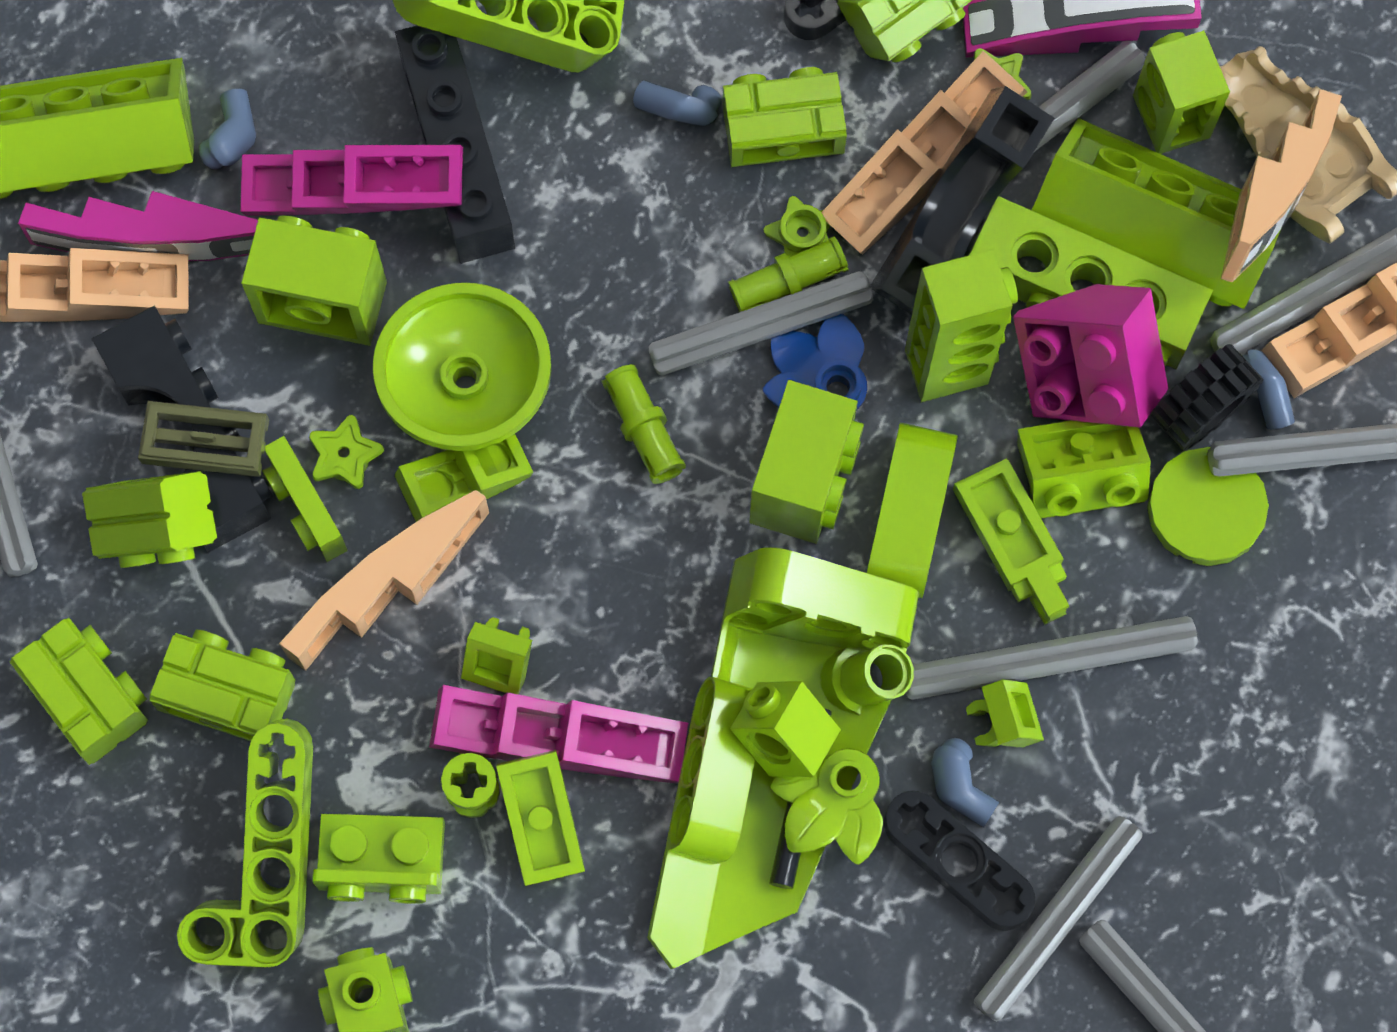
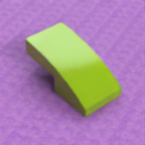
[394,434,533,522]

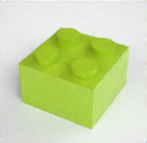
[241,215,387,346]
[749,380,864,544]

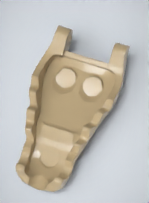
[1220,46,1397,244]

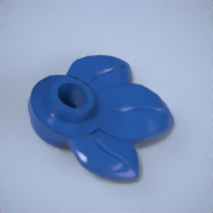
[762,314,867,411]

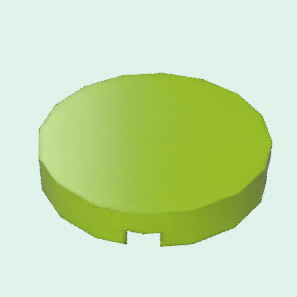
[1147,447,1269,566]

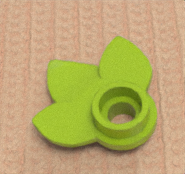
[770,749,883,865]

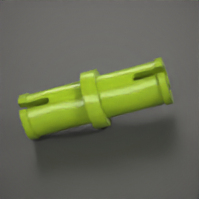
[727,236,849,312]
[602,364,686,484]

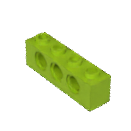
[970,196,1213,369]
[905,249,1018,402]

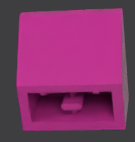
[1013,284,1168,427]

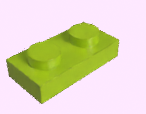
[262,436,348,562]
[496,750,585,886]

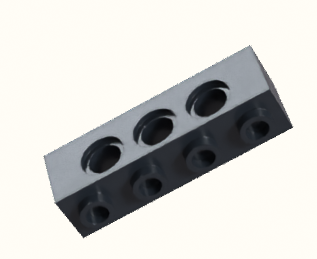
[395,25,516,264]

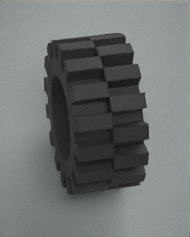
[1151,344,1263,451]

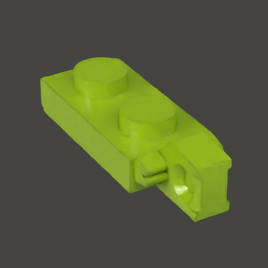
[953,458,1069,625]

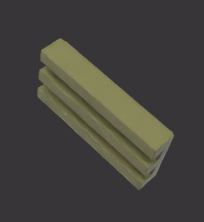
[138,401,269,477]

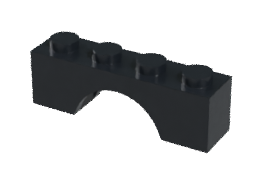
[871,86,1055,315]
[91,305,272,553]

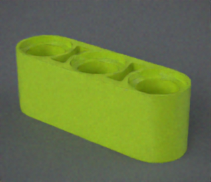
[867,422,958,599]

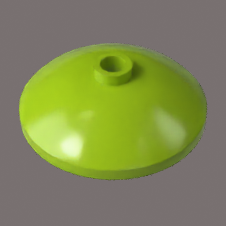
[373,283,551,451]

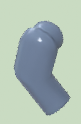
[633,81,722,126]
[199,89,256,169]
[1242,349,1295,430]
[931,738,999,828]

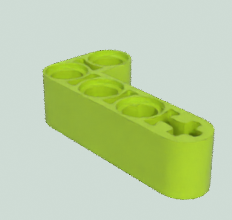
[393,0,624,73]
[177,719,313,967]

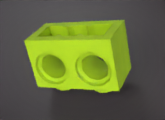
[1133,30,1230,154]

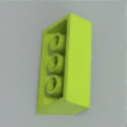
[0,58,194,199]
[1032,118,1281,309]

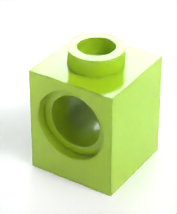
[730,681,841,777]

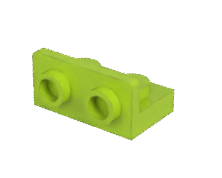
[1017,421,1151,519]
[312,814,445,904]

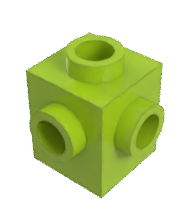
[318,947,413,1032]

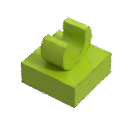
[461,617,532,694]
[966,679,1044,748]

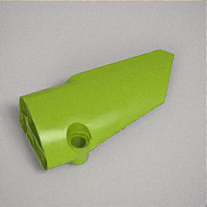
[647,547,919,969]

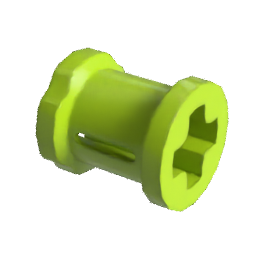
[441,753,500,818]

